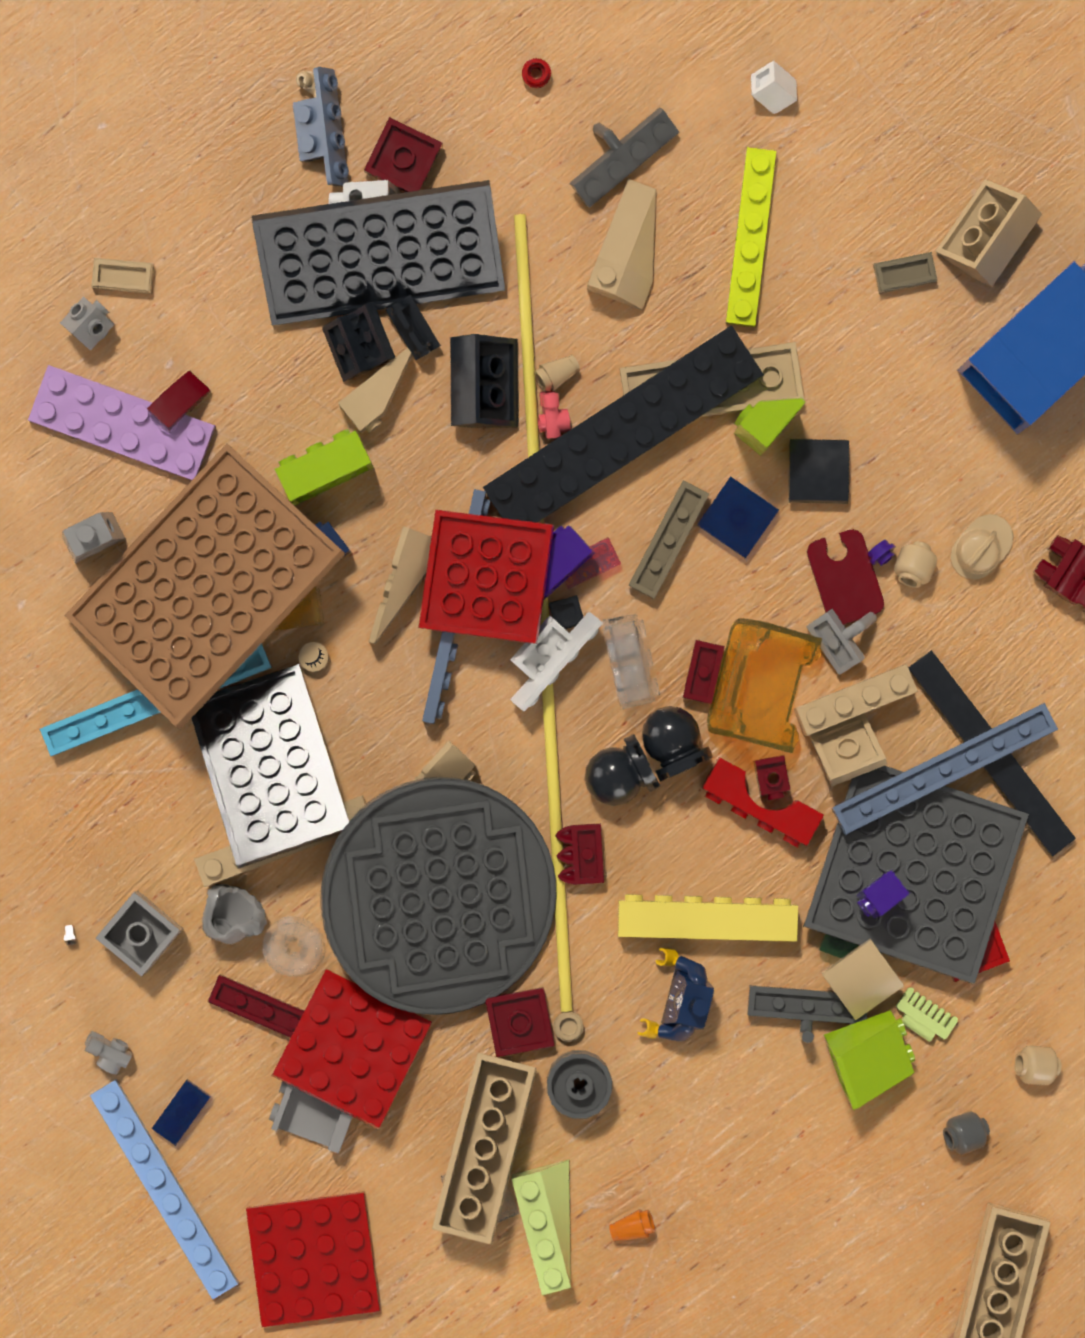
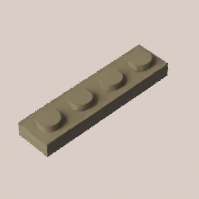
[628,480,709,599]

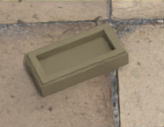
[873,252,938,294]

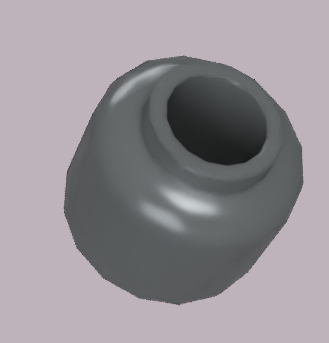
[943,1111,990,1155]

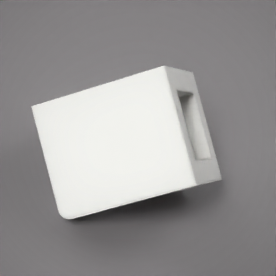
[751,61,797,114]

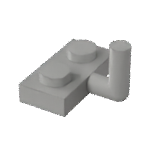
[806,609,877,675]

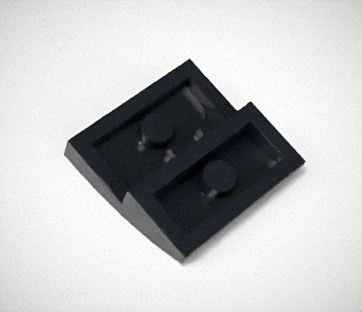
[322,302,395,382]
[788,439,849,504]

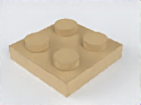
[810,713,887,786]

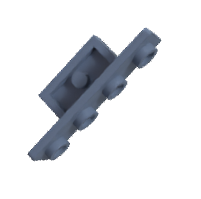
[293,67,349,187]

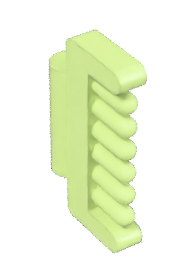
[896,987,958,1042]

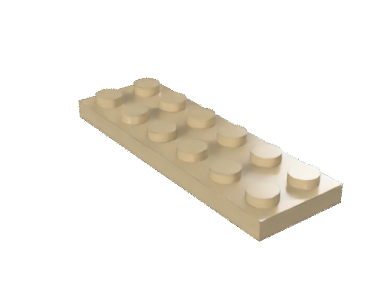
[620,342,804,417]

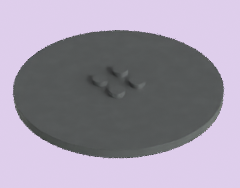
[320,777,556,1015]

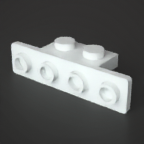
[510,612,603,711]

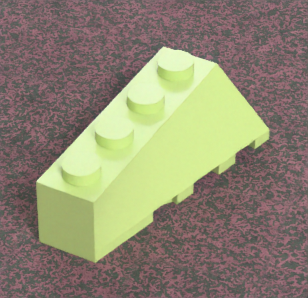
[511,1160,571,1295]

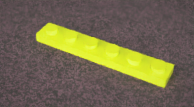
[725,147,776,327]

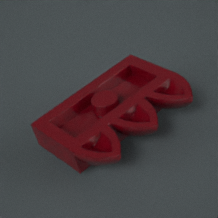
[555,823,604,885]

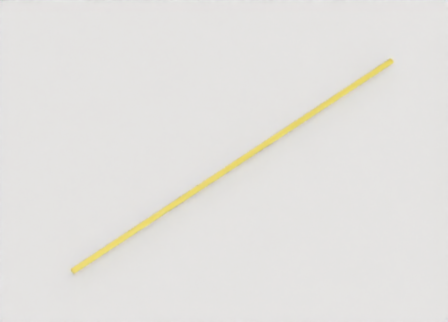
[514,214,573,1012]

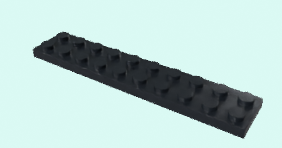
[483,325,764,523]

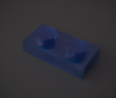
[152,1079,211,1146]

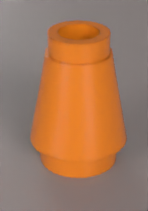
[609,1209,655,1242]

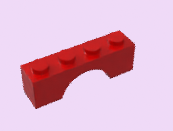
[702,757,824,848]

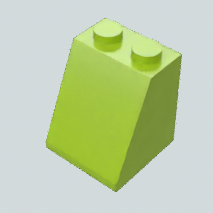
[824,1010,916,1110]

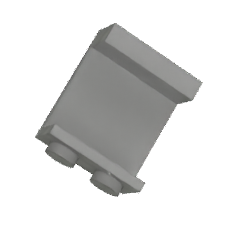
[269,1082,352,1154]

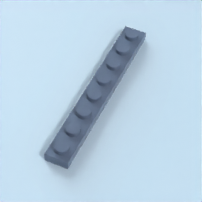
[422,489,490,724]
[831,703,1058,835]

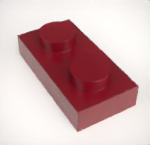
[682,640,725,704]

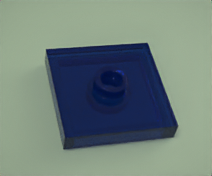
[697,476,779,559]

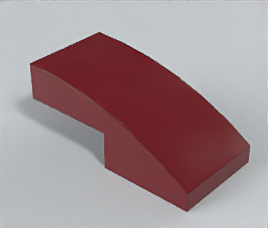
[147,370,211,431]

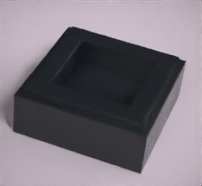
[549,595,583,629]

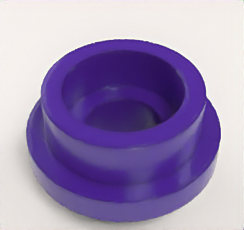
[868,539,896,566]

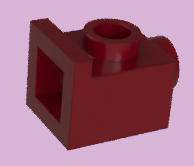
[753,755,790,800]

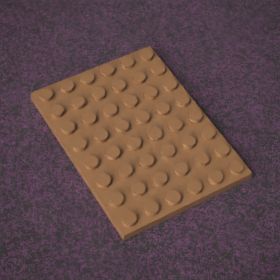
[64,444,345,730]

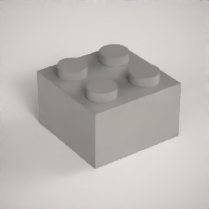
[96,891,184,976]

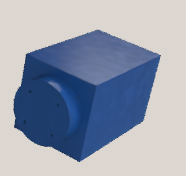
[957,261,1085,434]

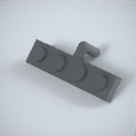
[570,107,679,208]
[747,985,867,1043]

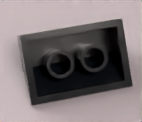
[450,334,518,428]

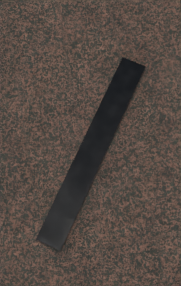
[908,650,1076,856]

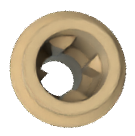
[534,355,580,392]

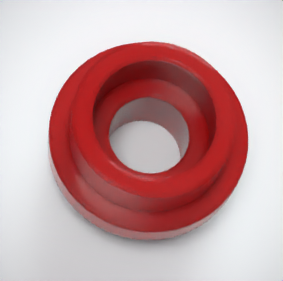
[522,58,551,88]

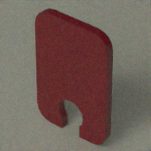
[807,529,884,625]

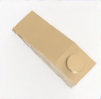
[338,348,412,434]

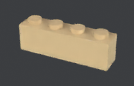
[794,664,918,736]

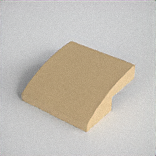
[822,939,904,1020]

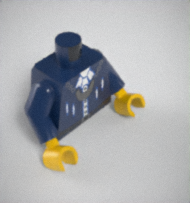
[637,948,714,1042]

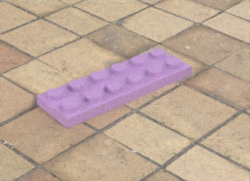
[28,365,216,480]

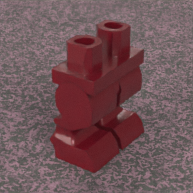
[1033,535,1085,613]

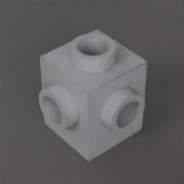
[60,297,114,351]

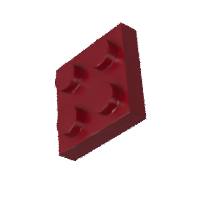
[364,117,443,192]
[486,987,555,1057]

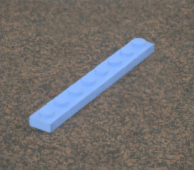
[90,1079,239,1300]

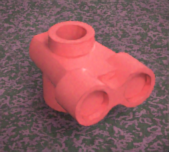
[537,391,570,438]

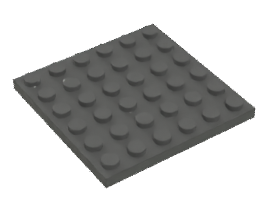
[803,766,1029,984]

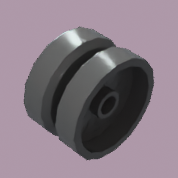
[547,1050,612,1119]

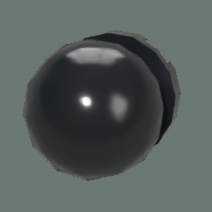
[642,706,713,782]
[584,734,660,806]

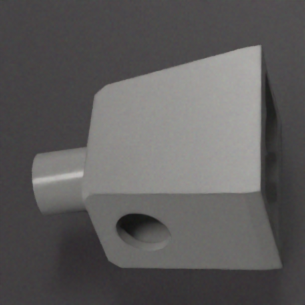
[62,512,126,564]

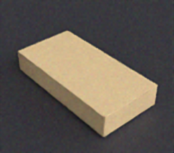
[91,258,154,294]

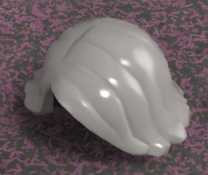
[202,884,267,945]

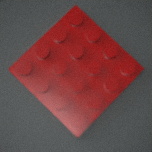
[418,510,554,644]
[272,969,432,1130]
[246,1191,380,1327]

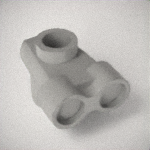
[85,1031,131,1074]

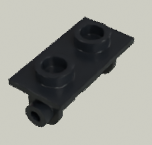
[386,295,441,360]

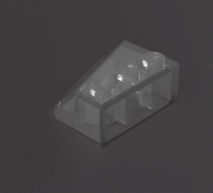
[601,613,660,710]

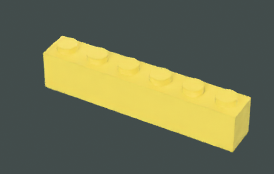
[618,894,798,942]

